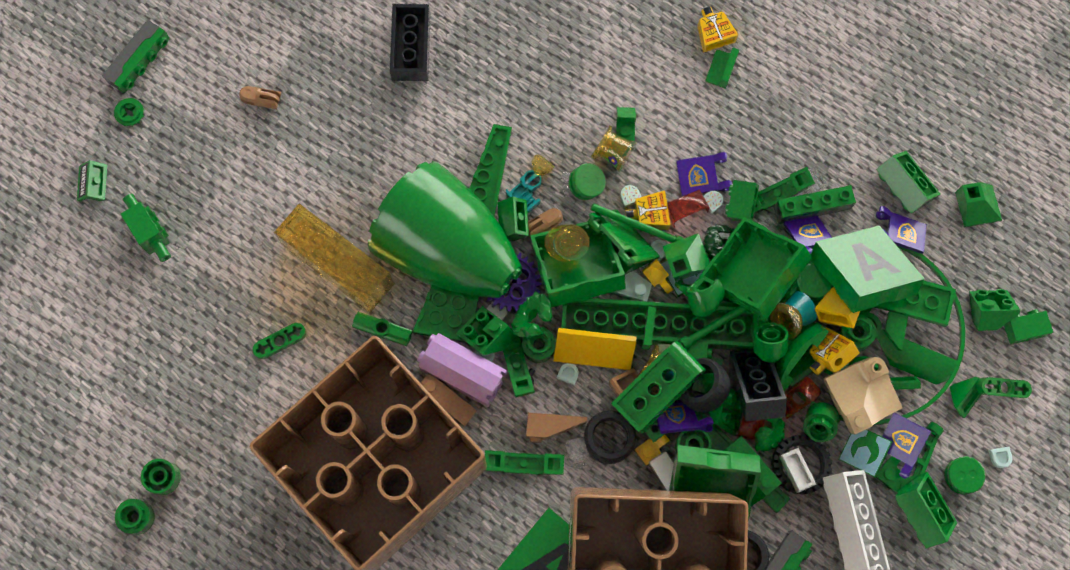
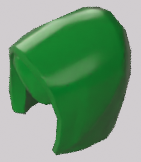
[686,277,725,317]

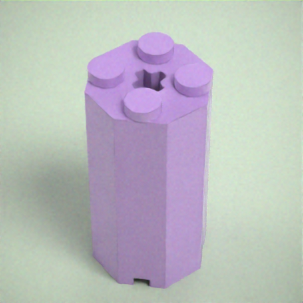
[417,333,507,407]

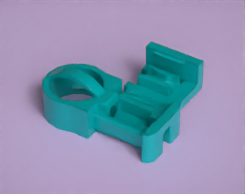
[506,170,542,213]

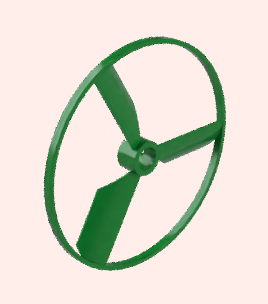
[770,245,966,425]

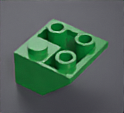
[955,182,1002,228]
[663,233,710,282]
[969,289,1020,331]
[456,306,516,356]
[705,383,743,436]

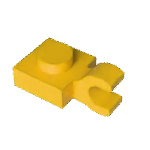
[642,259,674,294]
[634,434,670,466]

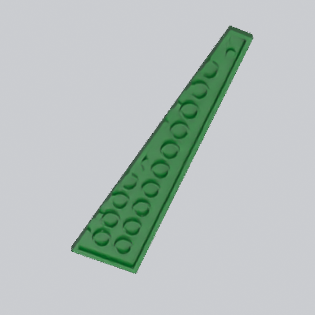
[413,124,512,343]

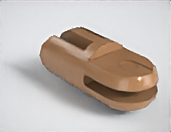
[239,86,281,110]
[528,208,563,239]

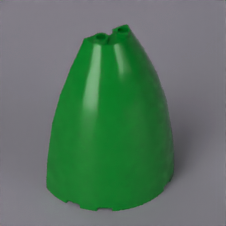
[368,161,522,298]

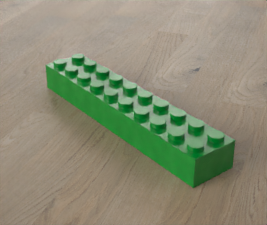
[561,298,758,350]

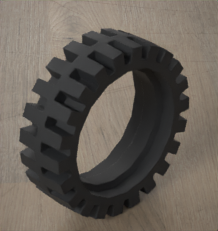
[771,434,832,495]

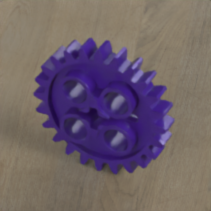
[486,252,542,313]

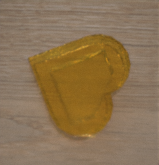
[531,154,554,176]

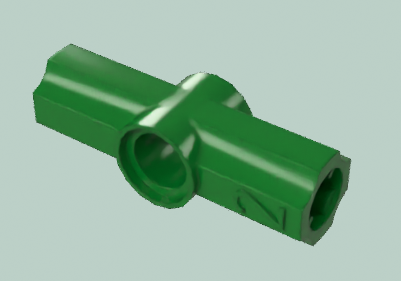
[352,311,413,347]

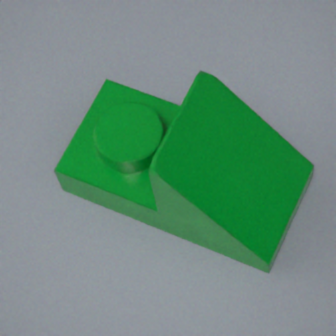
[616,107,636,142]

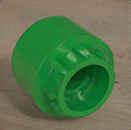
[839,315,876,352]
[753,323,789,362]
[522,327,556,363]
[803,402,840,442]
[675,430,712,451]
[141,459,181,495]
[115,499,155,535]

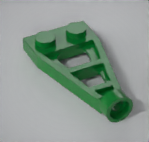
[876,422,944,493]

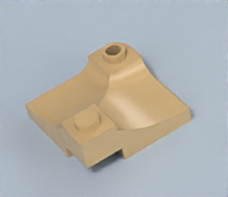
[823,357,903,435]

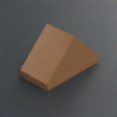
[609,368,639,397]

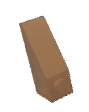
[421,373,477,426]
[526,412,587,443]

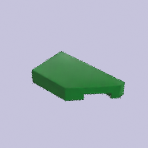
[884,311,908,351]

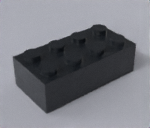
[390,4,431,81]
[729,349,787,421]

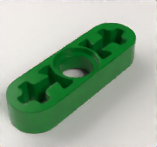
[253,323,306,359]
[976,377,1032,398]

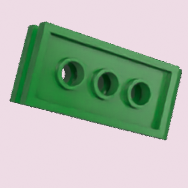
[611,341,706,434]

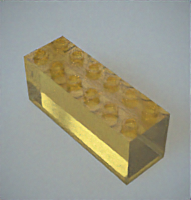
[274,203,394,313]

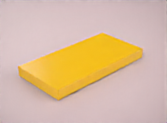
[553,328,636,370]

